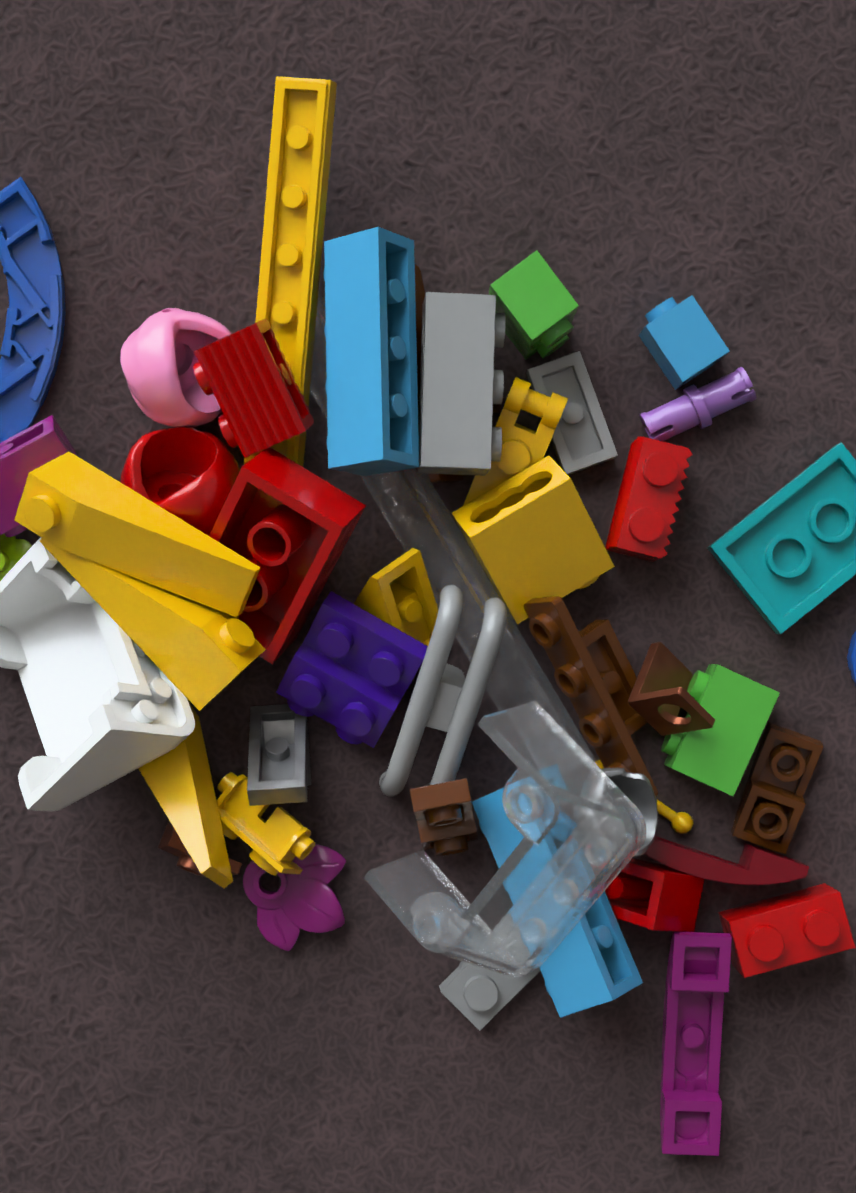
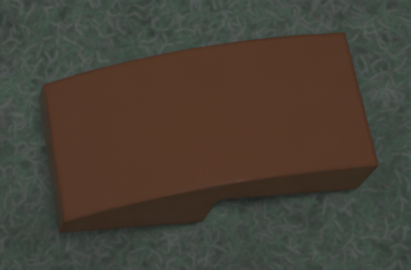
[731,722,824,854]
[409,778,478,856]

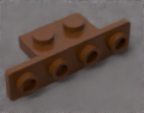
[523,596,659,796]

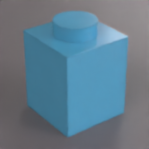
[639,295,730,390]

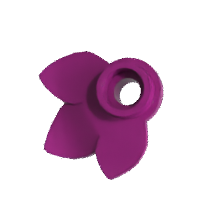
[243,844,346,951]

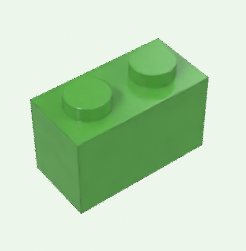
[488,250,579,360]
[661,664,780,797]

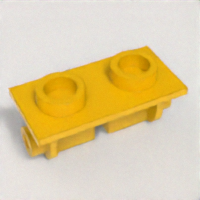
[216,772,315,876]

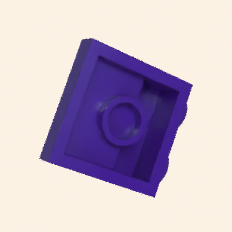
[276,591,428,748]

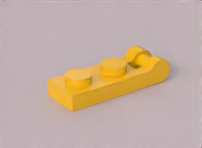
[463,377,568,506]

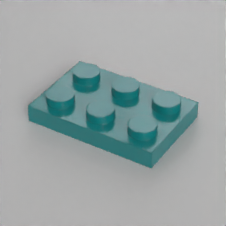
[707,442,856,634]

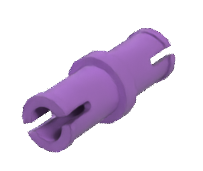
[639,367,756,441]

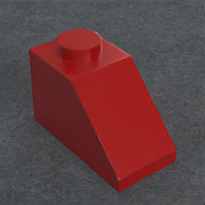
[587,849,704,932]

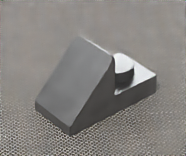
[247,704,311,806]

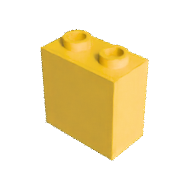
[452,455,615,624]

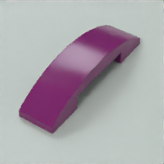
[660,931,732,1156]

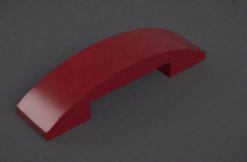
[644,836,809,885]

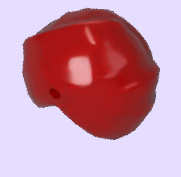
[121,426,240,536]

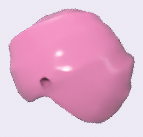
[120,308,232,427]

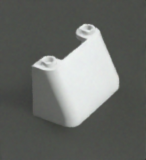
[0,537,195,812]

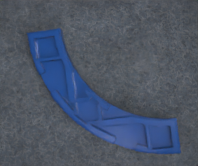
[0,177,66,443]

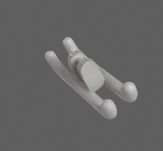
[379,585,507,797]

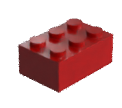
[209,447,366,664]

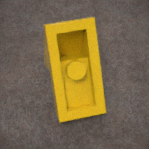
[354,548,438,646]

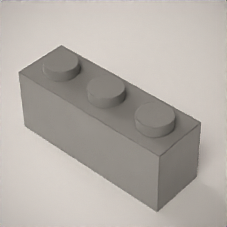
[417,292,505,476]

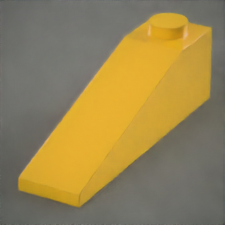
[14,451,261,618]
[39,538,266,711]
[138,699,233,888]

